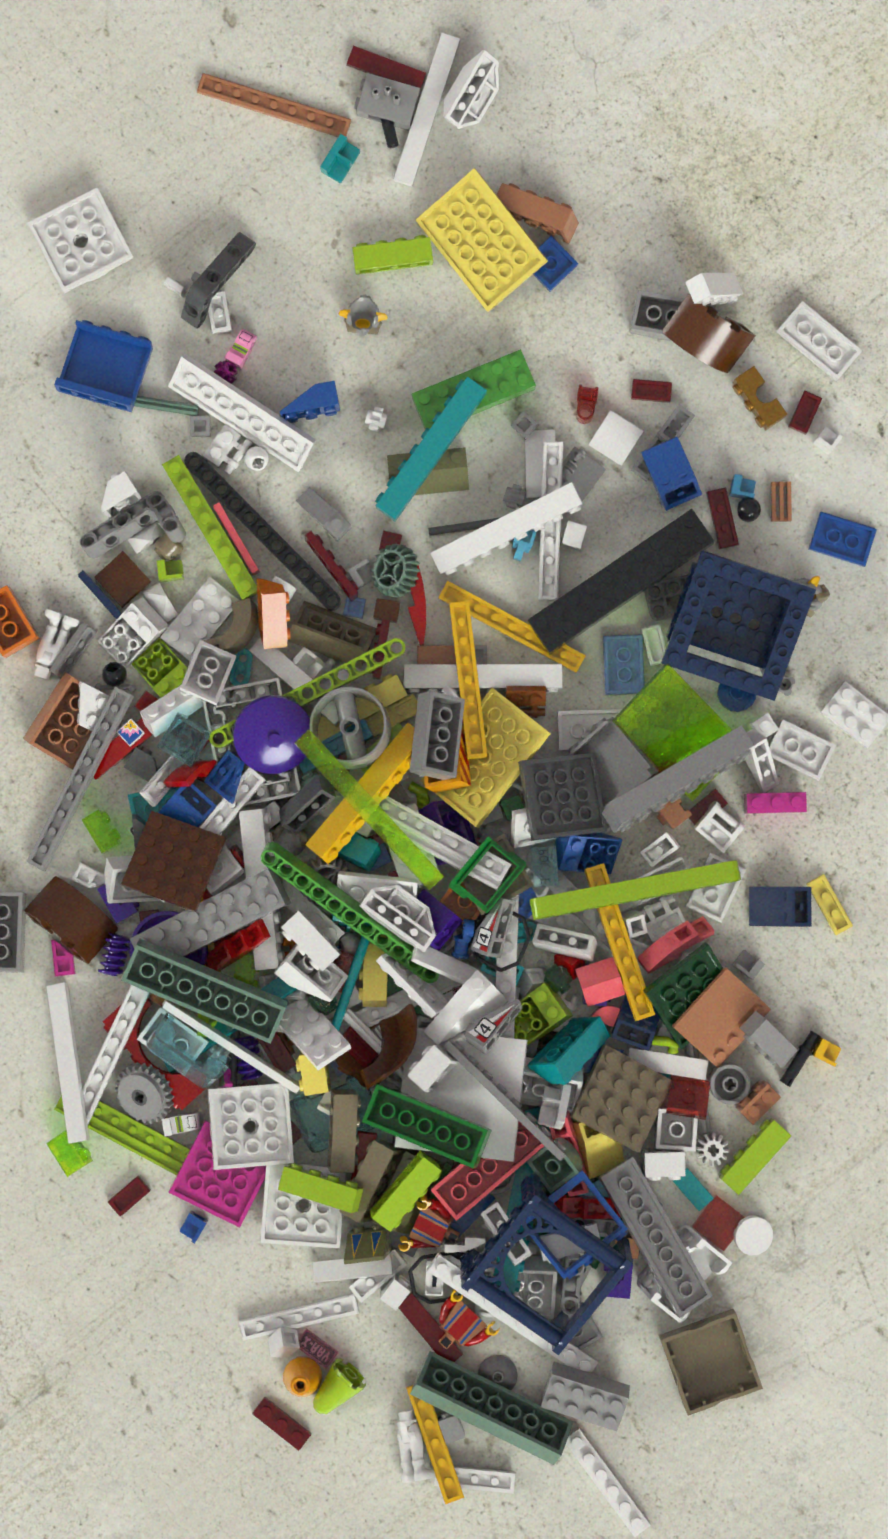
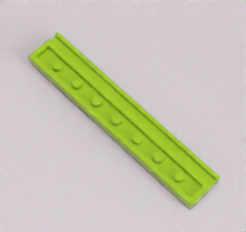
[54,1095,190,1175]

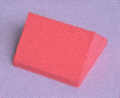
[575,957,625,1007]

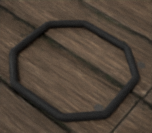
[471,911,531,972]
[408,1252,461,1304]

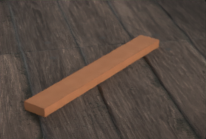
[197,73,351,137]

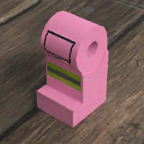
[225,329,257,369]

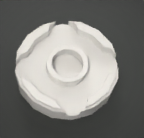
[733,1215,773,1256]

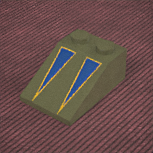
[344,1224,393,1264]

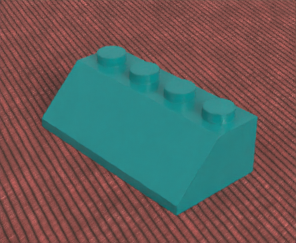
[527,1016,610,1085]

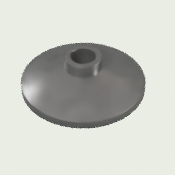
[478,1355,518,1391]

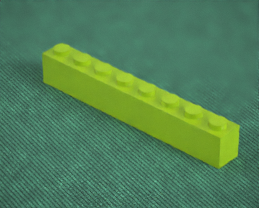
[162,455,257,600]

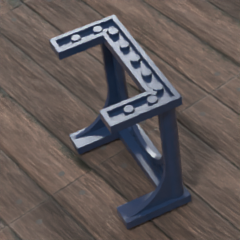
[460,1172,633,1355]

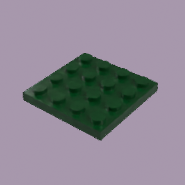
[643,942,723,1049]

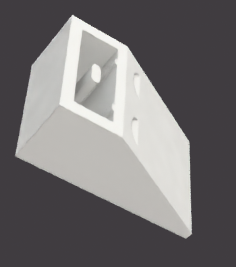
[98,597,169,669]

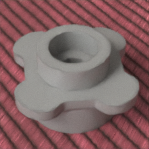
[778,676,795,696]

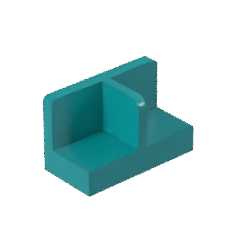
[320,134,360,183]

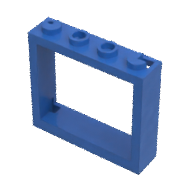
[526,1170,628,1279]

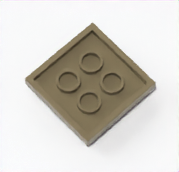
[454,834,534,916]

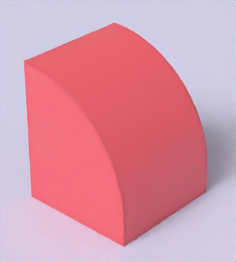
[590,1005,620,1027]

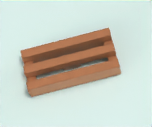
[771,482,792,522]

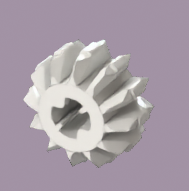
[696,1132,730,1167]

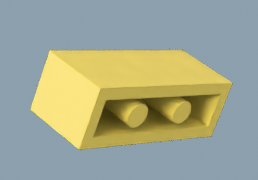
[359,944,388,1007]

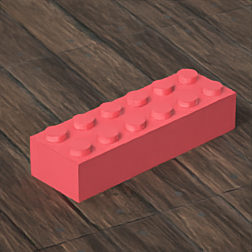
[431,1110,544,1221]

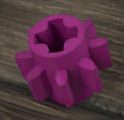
[214,360,238,384]

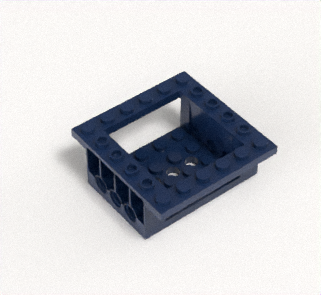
[661,550,816,701]

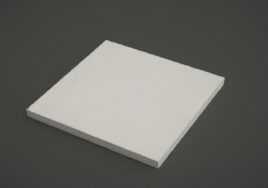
[395,1027,528,1162]

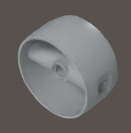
[310,687,391,770]

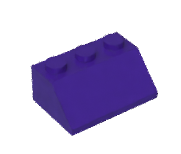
[418,800,477,865]

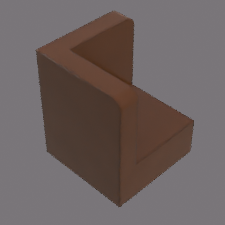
[373,598,400,623]

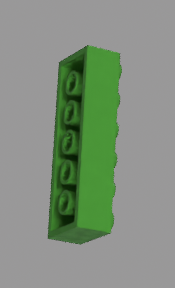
[412,349,536,429]

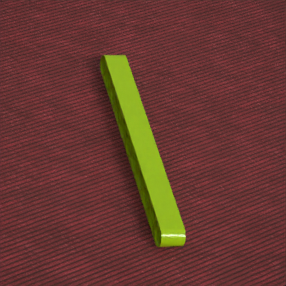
[209,638,406,748]
[529,860,741,920]

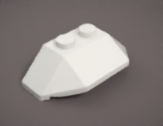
[443,50,499,129]
[359,884,436,952]

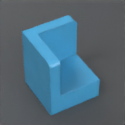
[729,474,756,499]

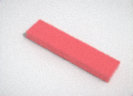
[213,502,260,575]

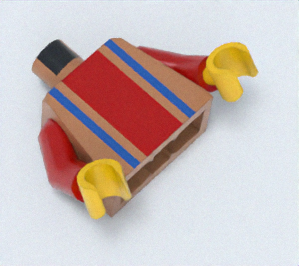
[398,1195,460,1252]
[438,1289,500,1349]

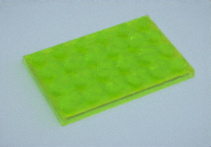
[612,664,732,801]

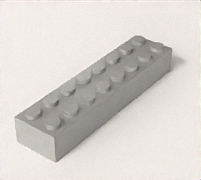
[602,725,754,833]
[130,868,291,957]

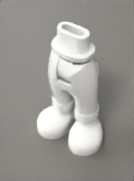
[34,609,80,680]
[397,1410,436,1483]

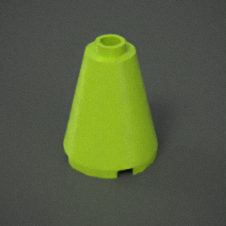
[313,1358,366,1414]

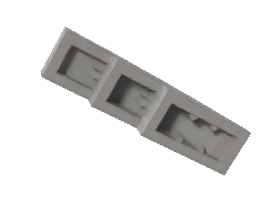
[631,404,695,482]

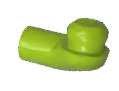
[407,781,430,809]
[652,1035,680,1054]

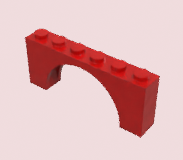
[102,998,219,1110]

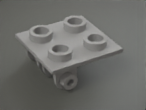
[562,446,606,501]

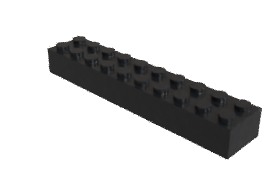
[527,509,714,655]

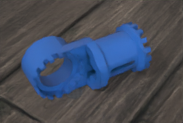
[451,919,475,959]

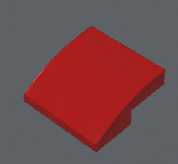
[163,759,217,788]

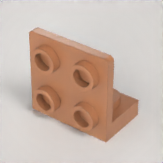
[735,1080,781,1125]

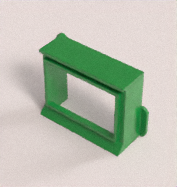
[449,836,526,913]

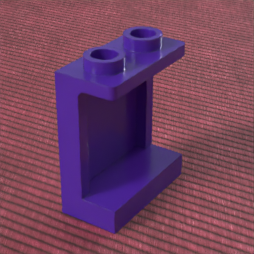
[417,889,463,951]

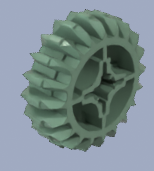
[371,544,420,597]

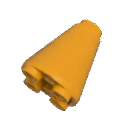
[283,1356,322,1397]

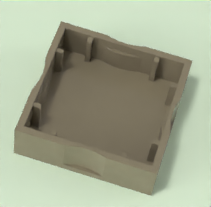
[659,1309,763,1416]

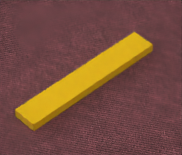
[406,1385,464,1504]

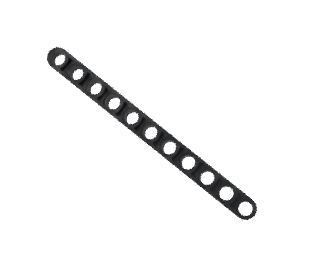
[184,452,341,611]

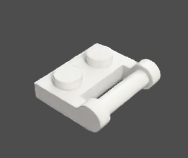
[693,801,745,853]

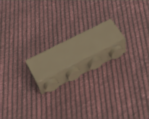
[327,1089,361,1173]

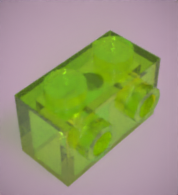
[81,809,122,854]
[234,954,260,988]
[46,1130,93,1177]

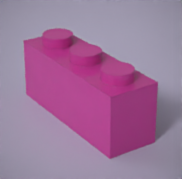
[744,792,807,814]

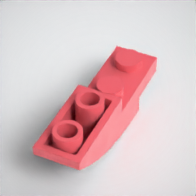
[637,916,714,974]

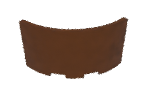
[662,293,756,373]
[24,876,118,964]
[360,1003,417,1090]

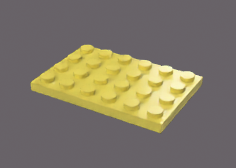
[416,168,548,312]
[421,688,551,828]

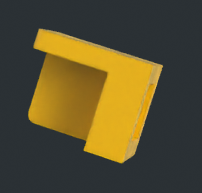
[812,1038,841,1067]

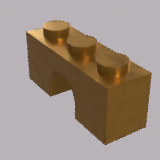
[732,366,787,431]

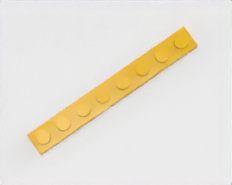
[438,581,586,673]
[449,601,487,760]
[584,863,655,1021]

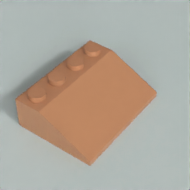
[23,672,92,770]
[672,967,771,1068]

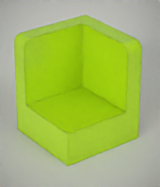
[157,560,184,582]

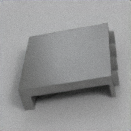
[562,717,658,809]

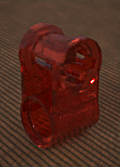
[576,384,599,424]

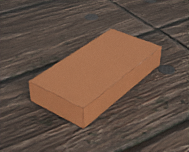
[417,646,456,664]

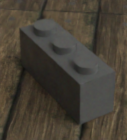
[279,774,336,835]

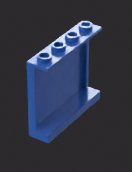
[54,320,153,413]

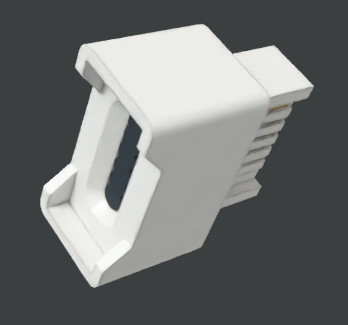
[425,1258,443,1296]

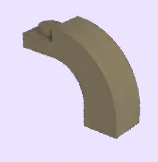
[204,598,258,655]

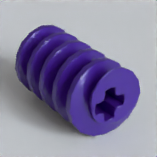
[98,933,131,976]
[234,1036,263,1080]

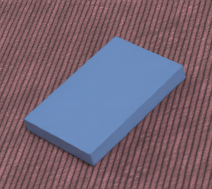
[603,634,645,695]

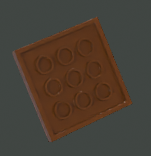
[121,811,226,912]

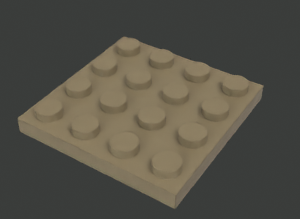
[570,1044,672,1153]

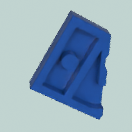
[204,750,245,804]

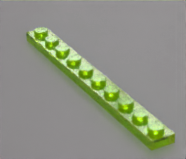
[294,729,444,890]

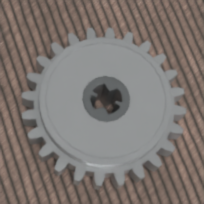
[115,1063,174,1124]

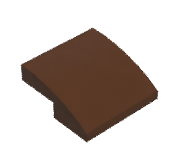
[94,551,151,608]

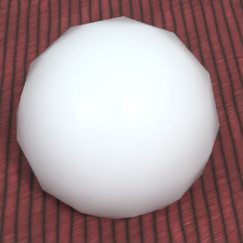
[245,446,269,471]

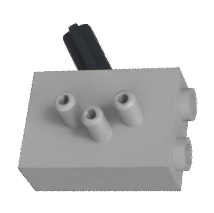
[354,73,420,148]

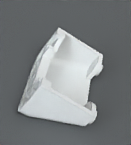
[637,1225,732,1324]

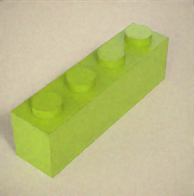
[352,235,433,275]
[719,1118,791,1195]
[370,1150,442,1232]
[278,1163,364,1213]

